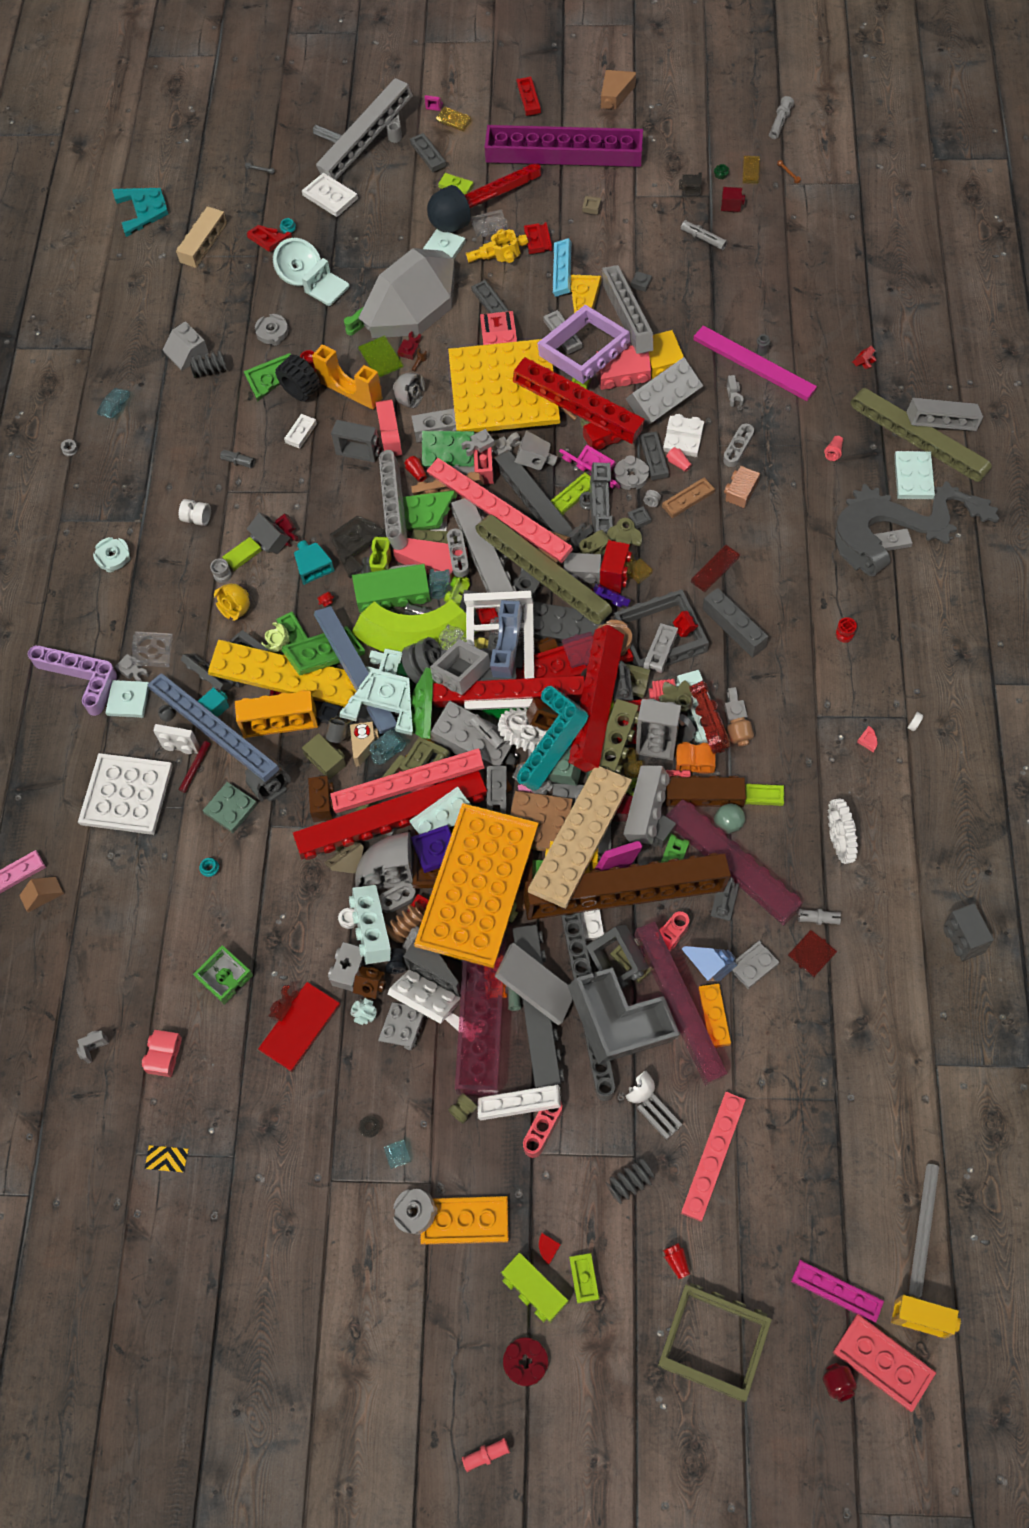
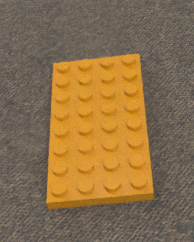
[414,803,538,968]

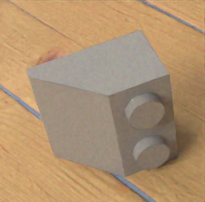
[163,321,209,371]

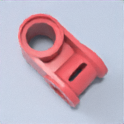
[654,911,689,952]

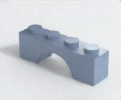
[490,600,523,678]

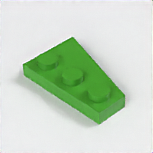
[244,353,291,402]

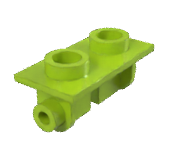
[443,576,470,607]

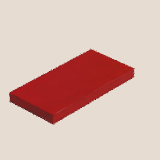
[258,982,340,1072]

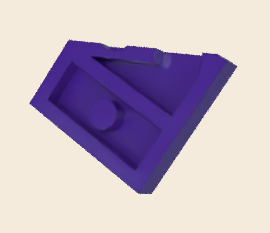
[593,583,630,608]

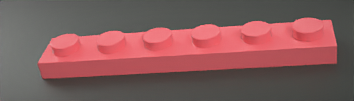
[681,1092,746,1222]

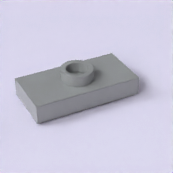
[874,529,912,551]

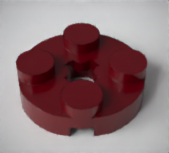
[503,1338,548,1387]

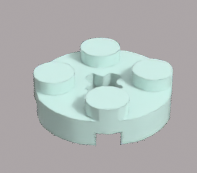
[93,537,131,572]

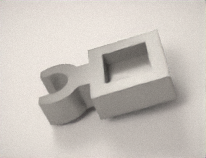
[461,429,495,456]
[115,654,149,682]

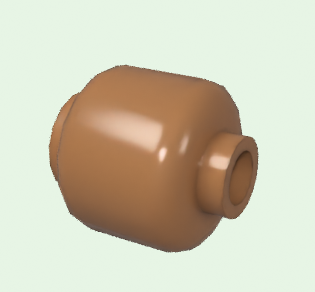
[727,717,754,747]

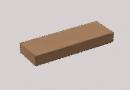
[662,477,715,518]

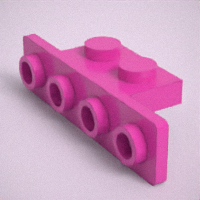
[559,444,620,489]

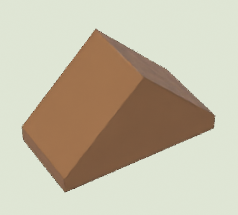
[19,877,64,912]

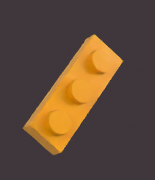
[698,984,731,1048]

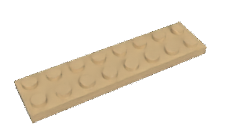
[528,766,632,909]

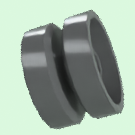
[401,637,443,684]

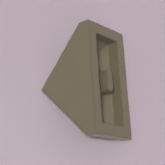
[324,841,364,874]

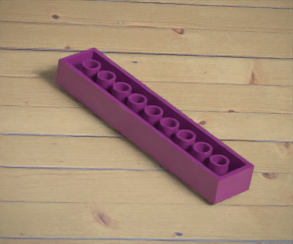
[484,125,643,167]

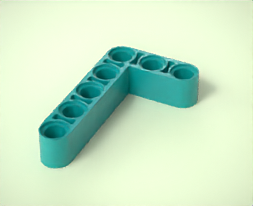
[517,686,588,790]

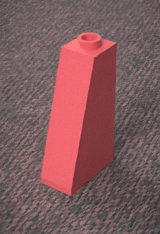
[393,538,468,584]

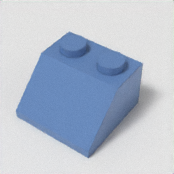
[682,946,737,981]

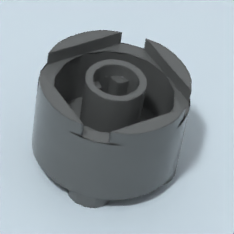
[245,756,291,802]

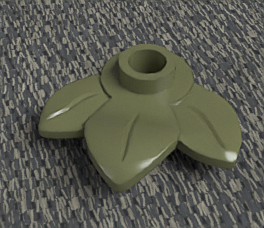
[607,518,642,546]
[659,680,693,712]

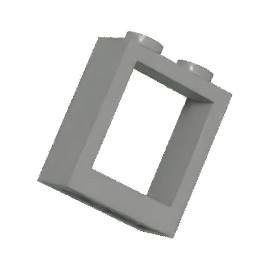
[430,639,490,695]

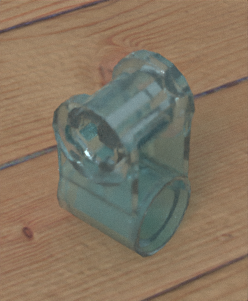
[428,569,450,599]
[370,729,406,764]

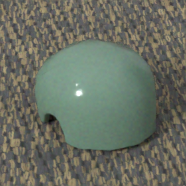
[713,803,746,834]

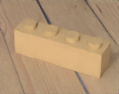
[176,206,227,268]

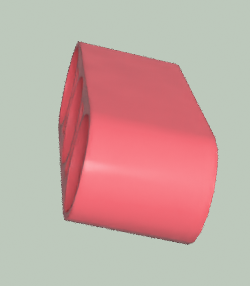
[523,1102,563,1158]

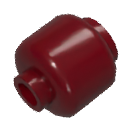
[822,1363,857,1402]

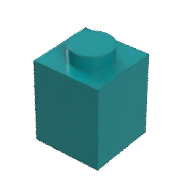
[197,687,229,718]

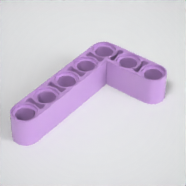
[28,646,117,716]

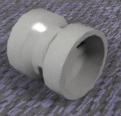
[210,558,232,583]

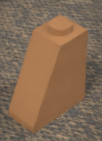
[601,70,636,109]

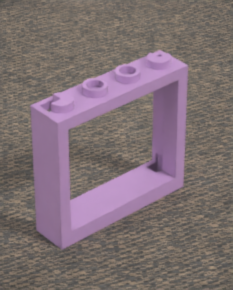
[537,305,631,384]

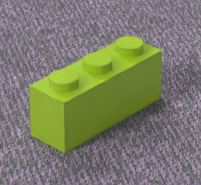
[501,1252,569,1324]

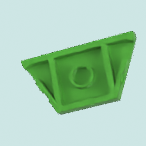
[403,491,457,532]
[410,667,433,739]

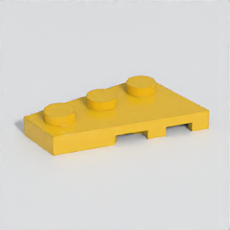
[571,275,602,313]

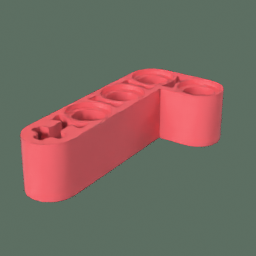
[376,399,402,456]

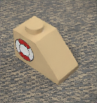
[350,722,379,767]

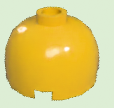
[214,583,250,621]

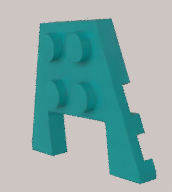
[112,188,168,237]

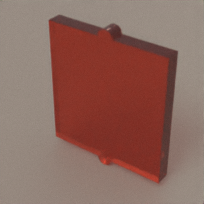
[788,930,837,977]

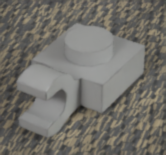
[726,375,743,407]
[491,432,520,456]
[724,687,747,723]

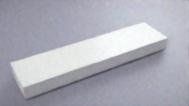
[478,1085,561,1121]

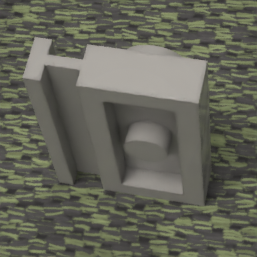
[732,941,779,989]

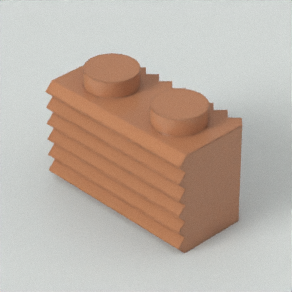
[724,466,760,508]

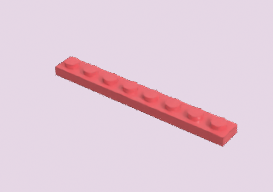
[330,748,485,813]

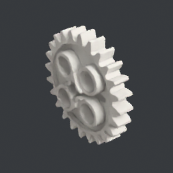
[498,707,547,752]
[828,798,858,864]

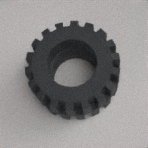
[275,354,321,401]

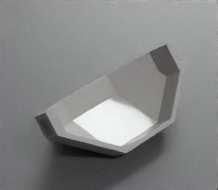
[359,248,455,338]

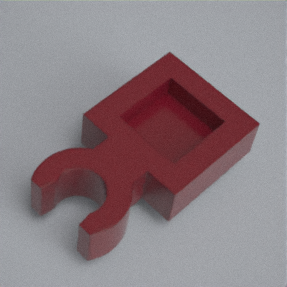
[397,331,421,360]
[274,513,299,547]

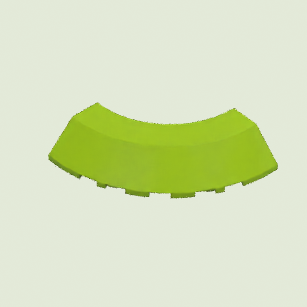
[352,599,479,653]

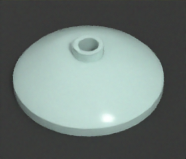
[273,238,321,286]

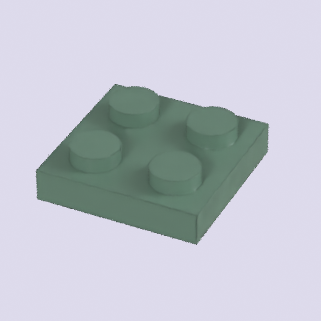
[202,782,258,833]

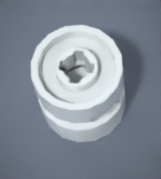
[179,499,211,526]

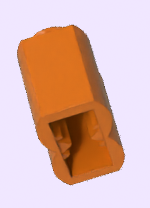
[675,742,716,774]

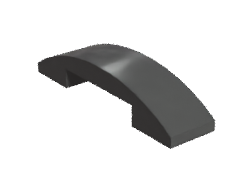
[590,462,613,534]

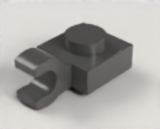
[567,523,593,552]

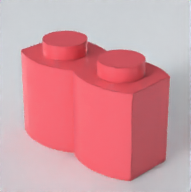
[142,1030,182,1077]

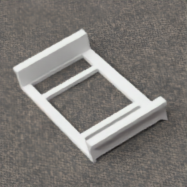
[464,591,534,711]

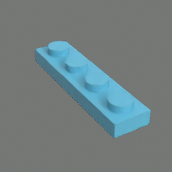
[553,238,572,297]

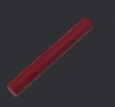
[179,741,211,793]

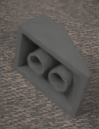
[403,936,461,997]

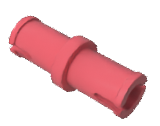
[462,1438,510,1472]

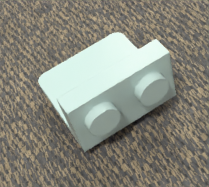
[302,258,349,306]

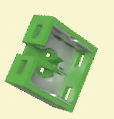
[193,945,253,1005]

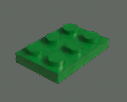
[422,431,475,466]

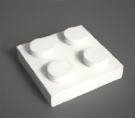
[153,724,201,754]

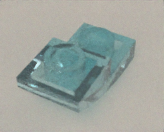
[97,388,130,418]

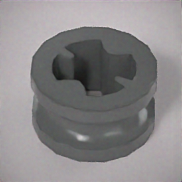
[580,492,590,510]

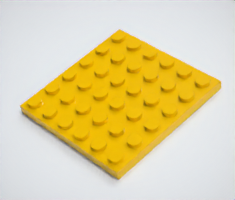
[448,339,560,432]

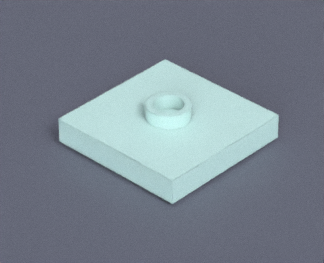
[423,229,466,259]
[105,680,149,718]

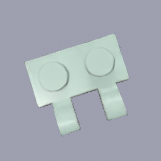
[366,649,402,675]

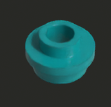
[280,218,296,233]
[199,858,219,877]

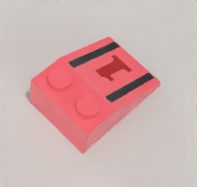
[480,311,517,345]

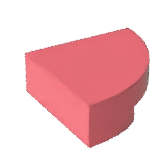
[858,726,877,753]

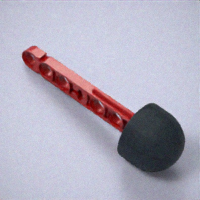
[427,164,541,232]

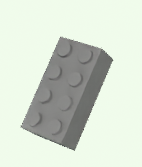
[625,357,703,427]
[635,699,681,760]
[429,701,514,770]

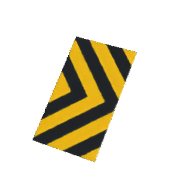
[145,1145,188,1173]

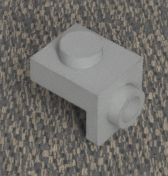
[77,1031,109,1064]

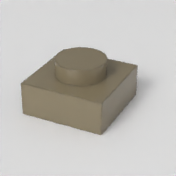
[582,196,601,215]

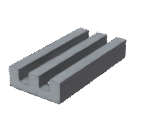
[637,1094,682,1140]

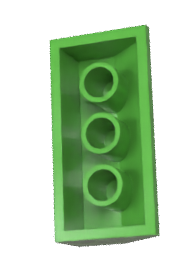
[352,564,431,613]

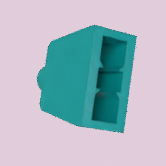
[294,540,334,585]

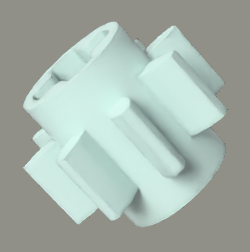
[351,998,377,1025]

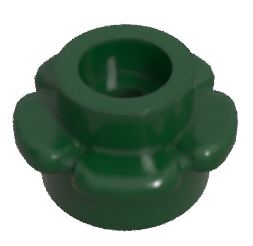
[714,164,729,179]

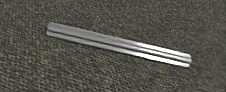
[909,1164,939,1298]

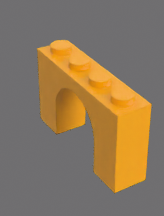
[312,344,383,410]

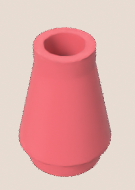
[824,436,843,461]
[666,447,692,472]

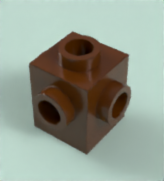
[353,966,386,999]

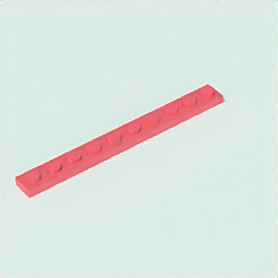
[427,458,573,563]

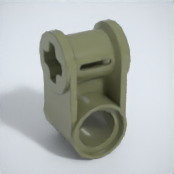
[579,530,612,555]

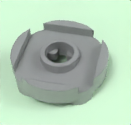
[255,314,289,346]
[614,455,649,490]
[393,1189,438,1235]

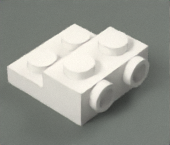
[663,414,704,457]

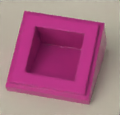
[424,95,443,111]

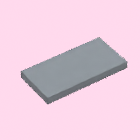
[495,943,572,1025]

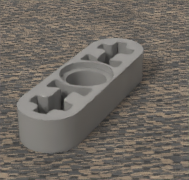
[723,424,754,467]
[447,529,469,577]

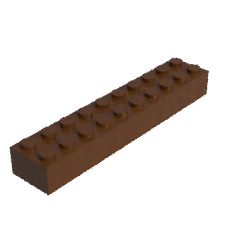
[523,853,731,920]

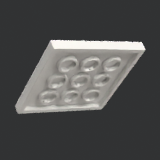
[78,753,173,835]

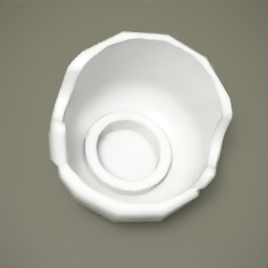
[625,1070,655,1103]

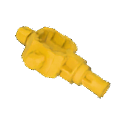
[466,229,528,263]

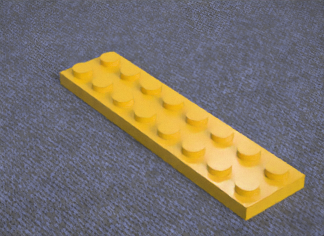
[208,640,357,708]

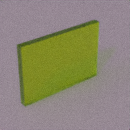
[358,336,403,377]

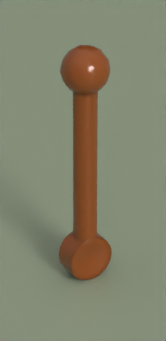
[777,160,801,183]

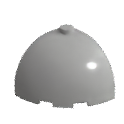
[355,832,414,889]

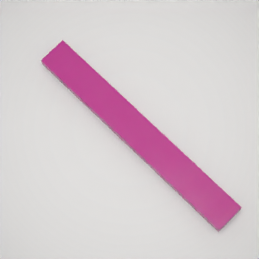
[693,326,817,401]

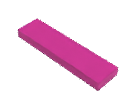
[791,1260,884,1323]

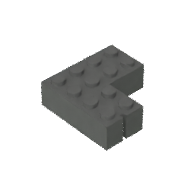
[568,968,680,1064]

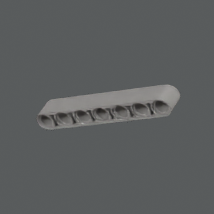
[379,450,407,550]

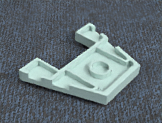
[340,669,413,735]

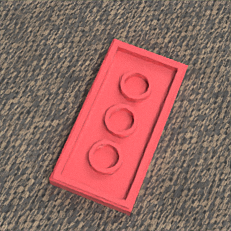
[832,1314,937,1412]

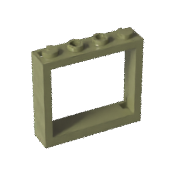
[657,1283,772,1402]

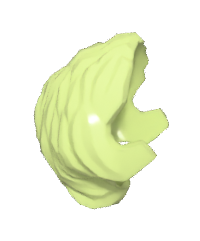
[261,622,289,652]

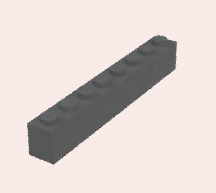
[513,925,564,1089]

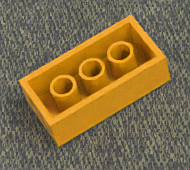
[235,690,318,738]

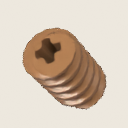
[385,902,425,943]

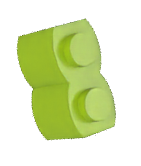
[369,537,392,572]

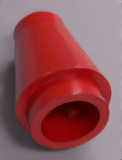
[404,456,427,482]
[663,1243,690,1279]

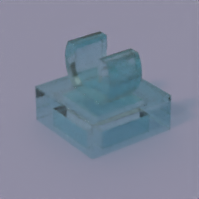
[384,1140,411,1169]

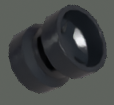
[386,948,406,974]

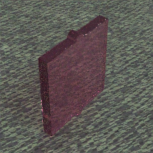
[562,632,593,668]

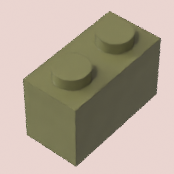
[302,733,346,780]

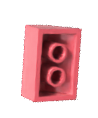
[597,346,651,390]

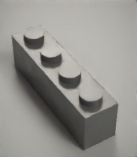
[702,588,768,658]

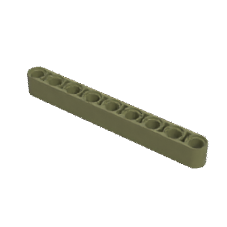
[850,388,992,482]
[475,514,612,624]

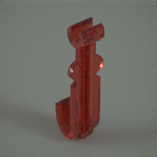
[689,680,730,754]

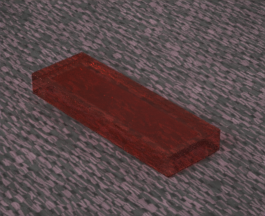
[691,545,740,592]

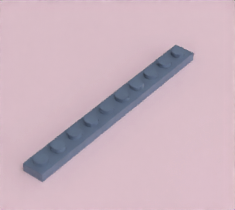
[147,673,280,782]

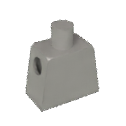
[515,431,557,470]

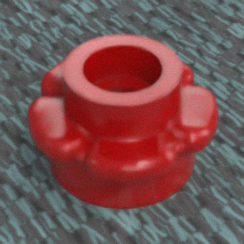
[317,591,334,607]

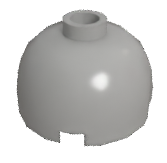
[393,373,425,408]

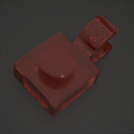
[268,985,298,1022]

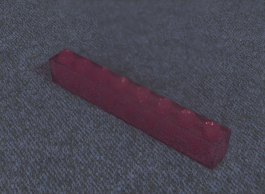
[666,799,802,926]
[634,921,727,1086]

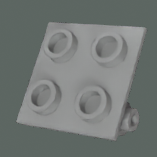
[378,1002,426,1051]

